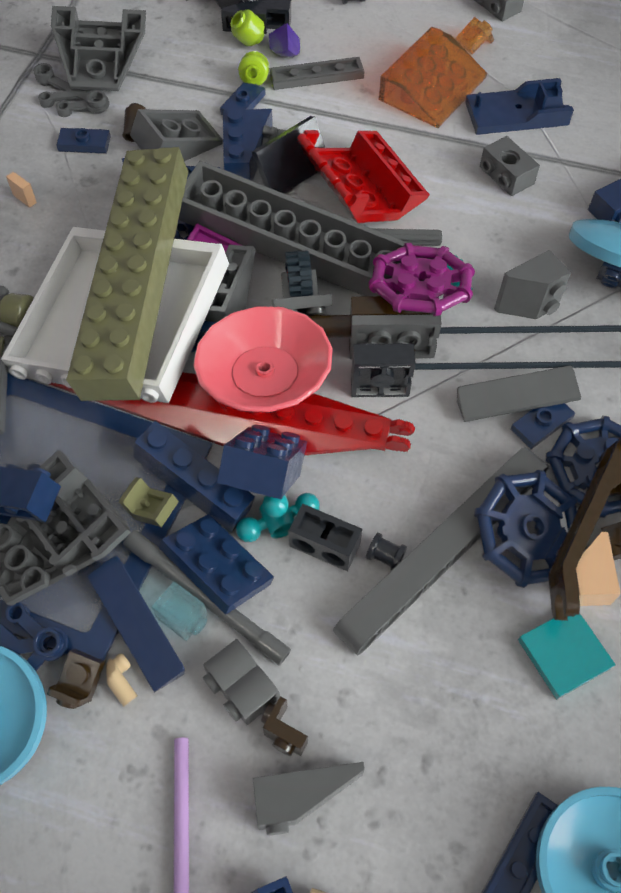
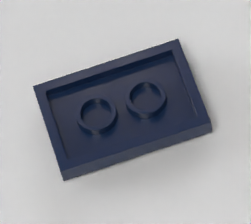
[159,514,274,615]

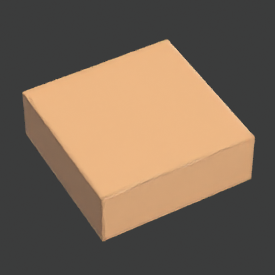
[6,172,36,208]

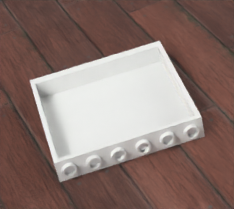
[1,227,229,403]

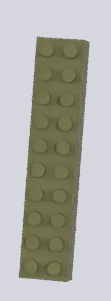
[66,147,188,401]

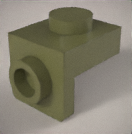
[119,477,179,527]

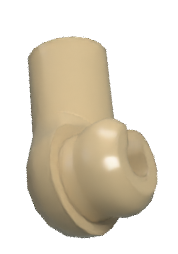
[106,653,138,707]

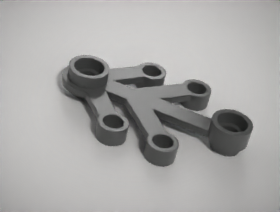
[33,63,110,117]

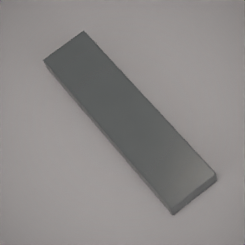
[269,57,365,90]

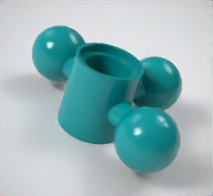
[236,493,320,543]

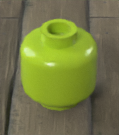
[230,10,265,46]
[238,51,269,85]

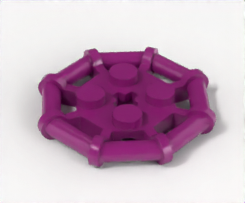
[368,242,475,317]

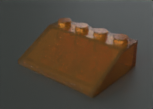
[379,27,487,128]

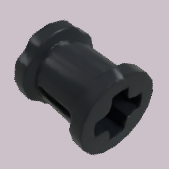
[365,532,407,571]

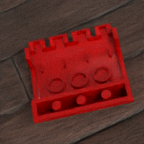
[297,130,430,223]

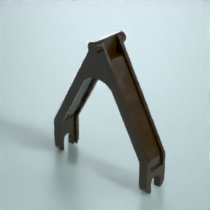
[548,437,621,621]

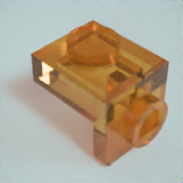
[455,17,494,55]

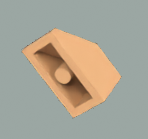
[576,532,621,606]

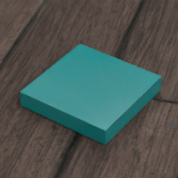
[518,612,616,700]

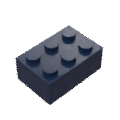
[217,425,307,499]

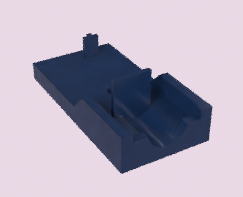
[465,78,574,135]

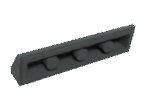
[457,365,581,422]

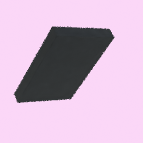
[251,116,325,194]

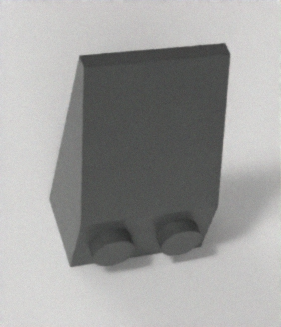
[130,109,223,161]

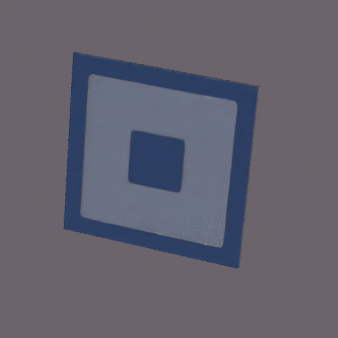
[0,372,213,661]

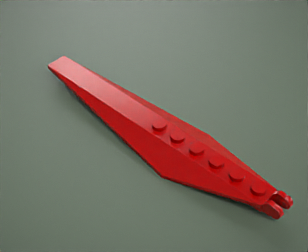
[48,372,415,456]

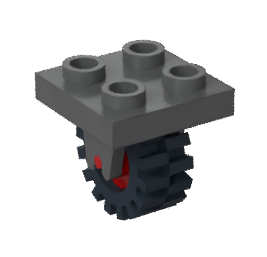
[272,250,332,313]

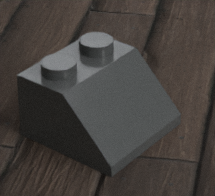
[494,250,571,319]

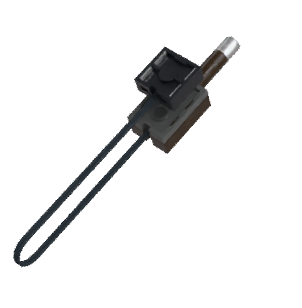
[307,296,621,397]

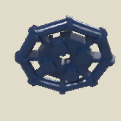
[545,415,621,518]
[474,470,578,588]

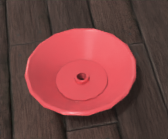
[193,306,333,412]

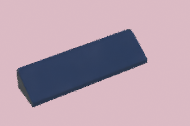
[87,555,185,693]

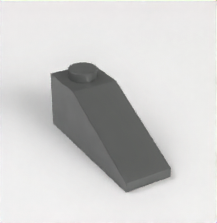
[205,245,256,322]
[253,762,365,836]

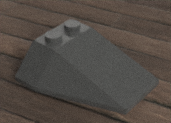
[51,6,146,91]

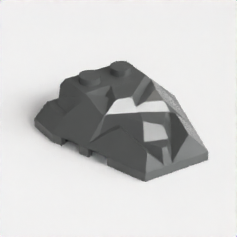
[0,449,131,606]

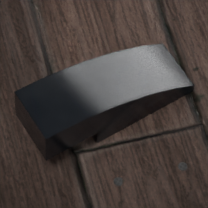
[221,0,291,34]

